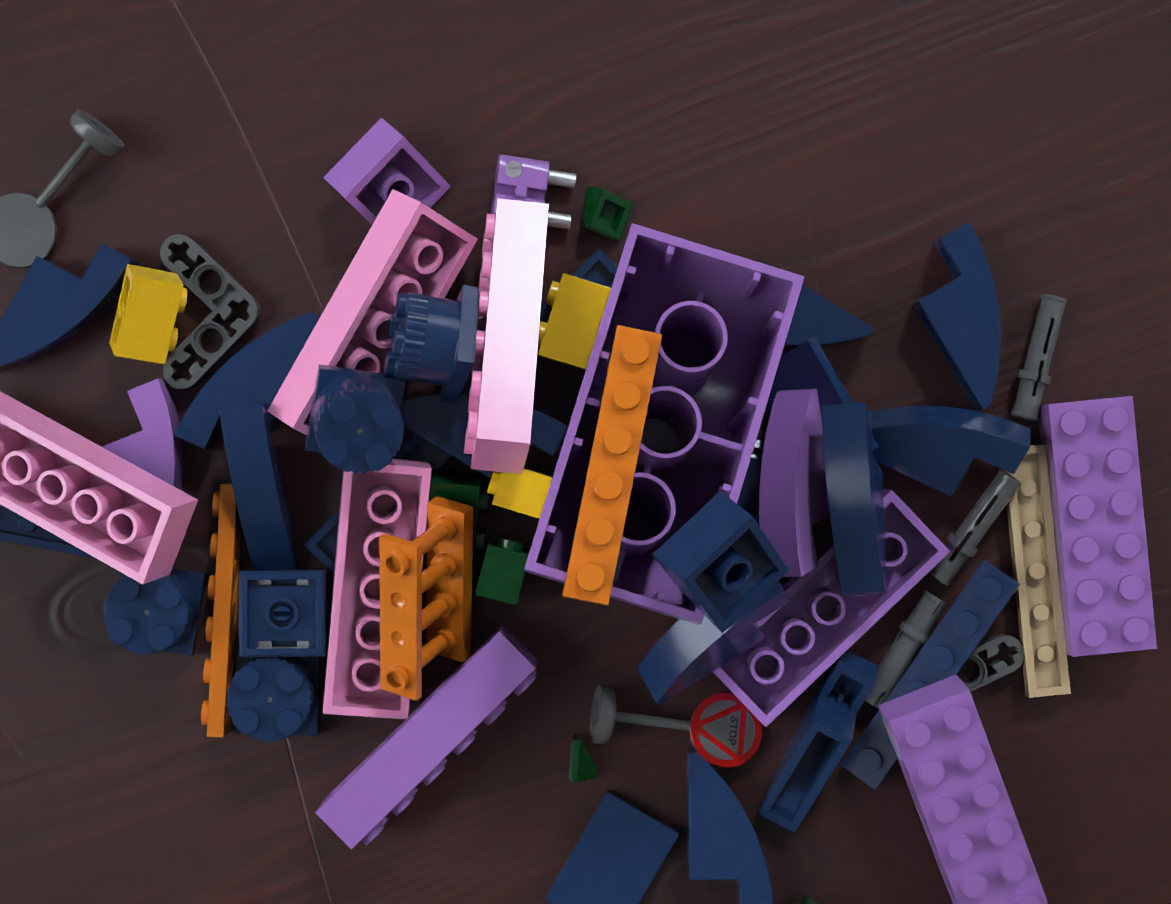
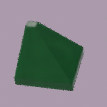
[583,186,634,242]
[568,734,598,782]

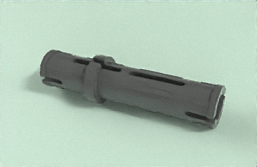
[1010,294,1068,421]
[928,469,1022,586]
[865,590,948,709]

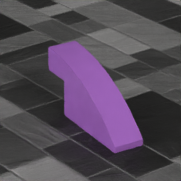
[103,378,183,491]
[759,389,830,577]

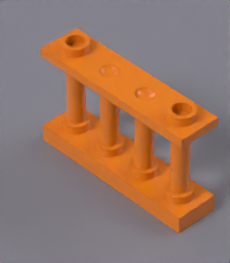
[379,496,473,701]

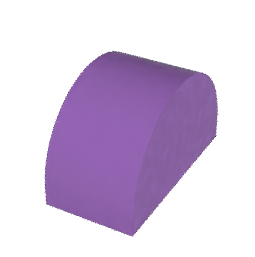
[524,223,805,625]

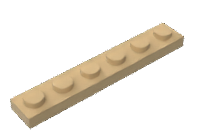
[1004,444,1071,698]

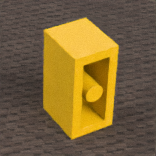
[109,264,187,364]
[538,273,611,371]
[487,468,553,519]

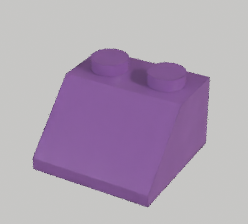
[323,118,451,225]

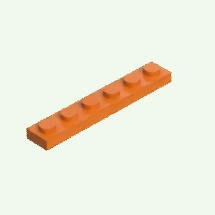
[562,325,662,606]
[201,483,242,738]

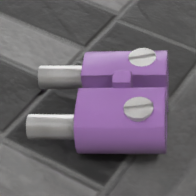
[490,154,576,229]

